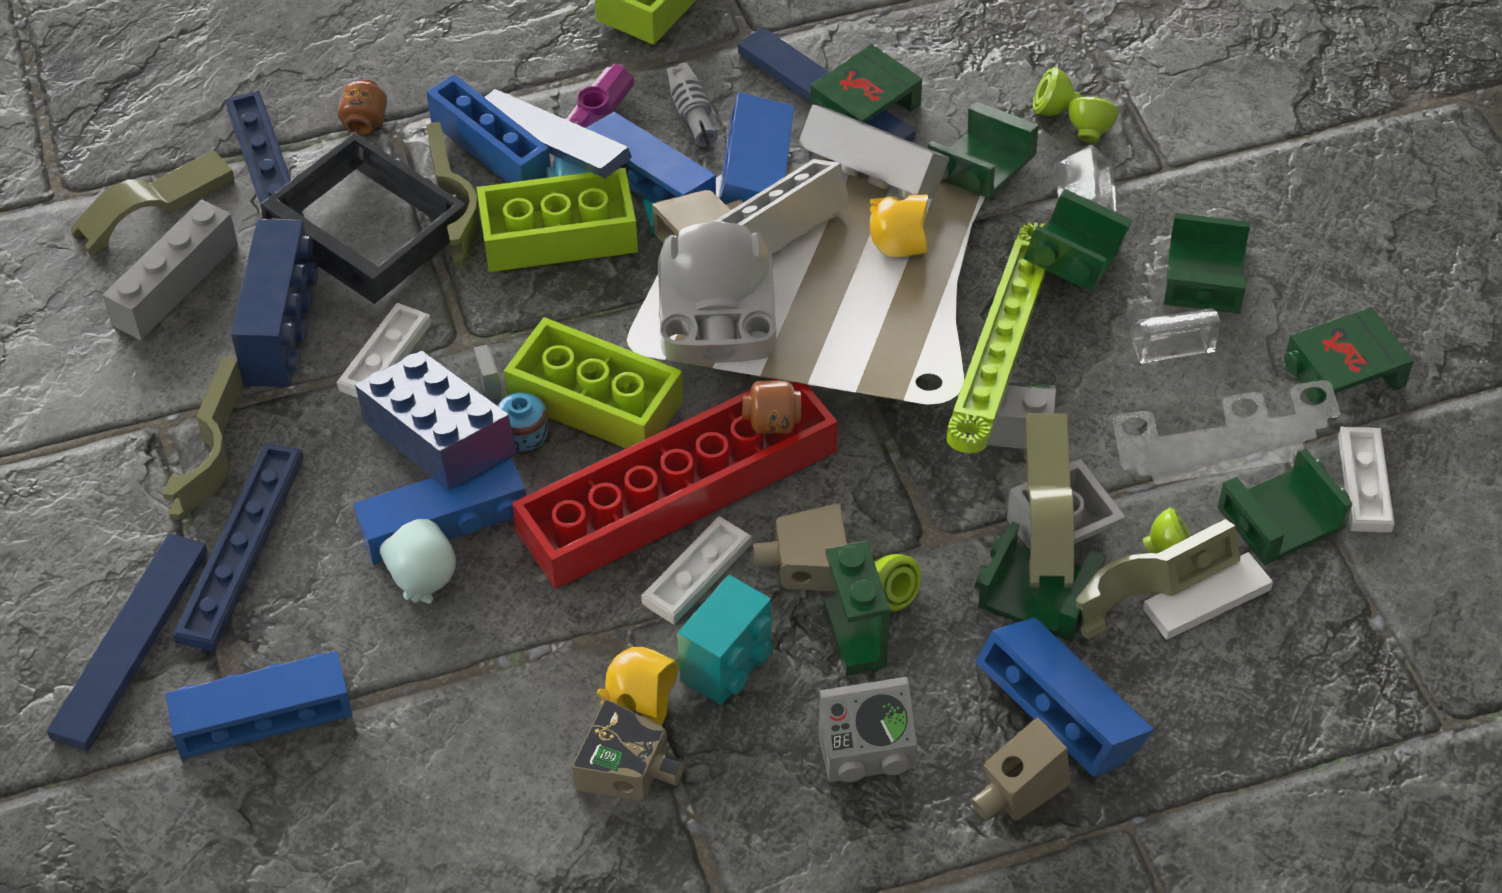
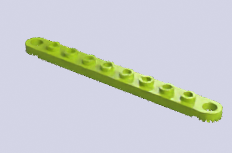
[947,223,1047,453]

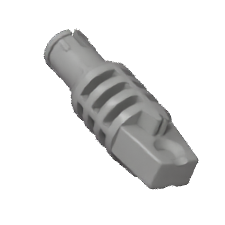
[667,62,717,147]

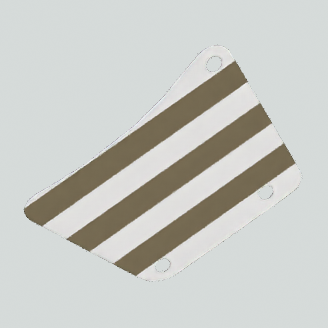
[627,161,985,405]

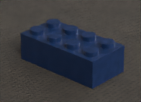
[231,219,318,387]
[355,351,517,490]

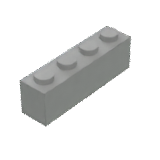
[797,104,949,200]
[713,159,850,254]
[103,199,238,340]

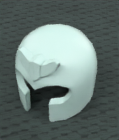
[380,519,456,604]

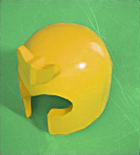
[869,195,928,258]
[597,647,679,726]

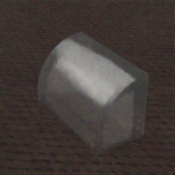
[1056,144,1117,213]
[1129,308,1221,363]

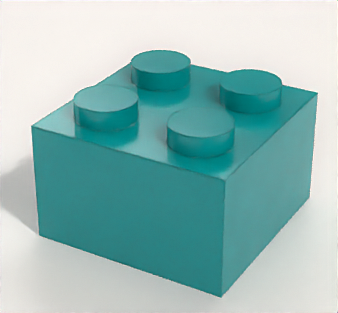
[677,575,773,706]

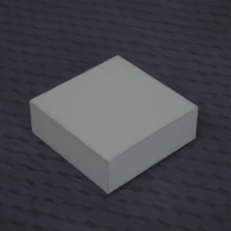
[474,345,501,401]

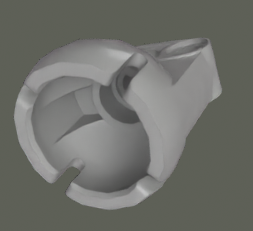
[658,222,776,363]

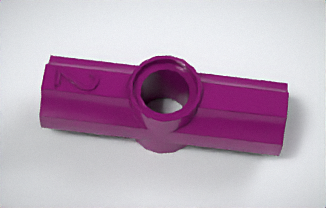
[566,63,634,128]

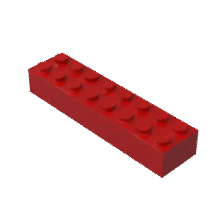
[512,379,838,589]

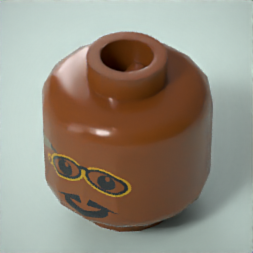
[338,79,387,135]
[742,381,801,434]

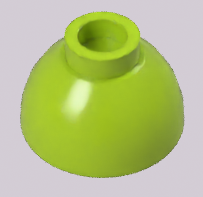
[1033,67,1080,116]
[1069,97,1119,143]
[1143,508,1191,554]
[874,554,921,612]

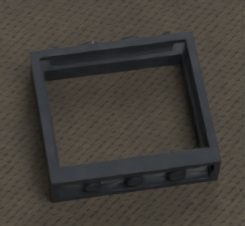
[261,132,465,304]

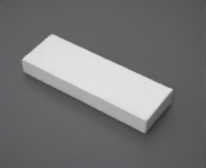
[337,303,431,398]
[1338,427,1394,532]
[641,516,752,625]
[1143,552,1273,640]

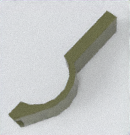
[426,122,480,266]
[70,150,235,256]
[163,356,244,520]
[1025,413,1074,588]
[1076,520,1240,639]

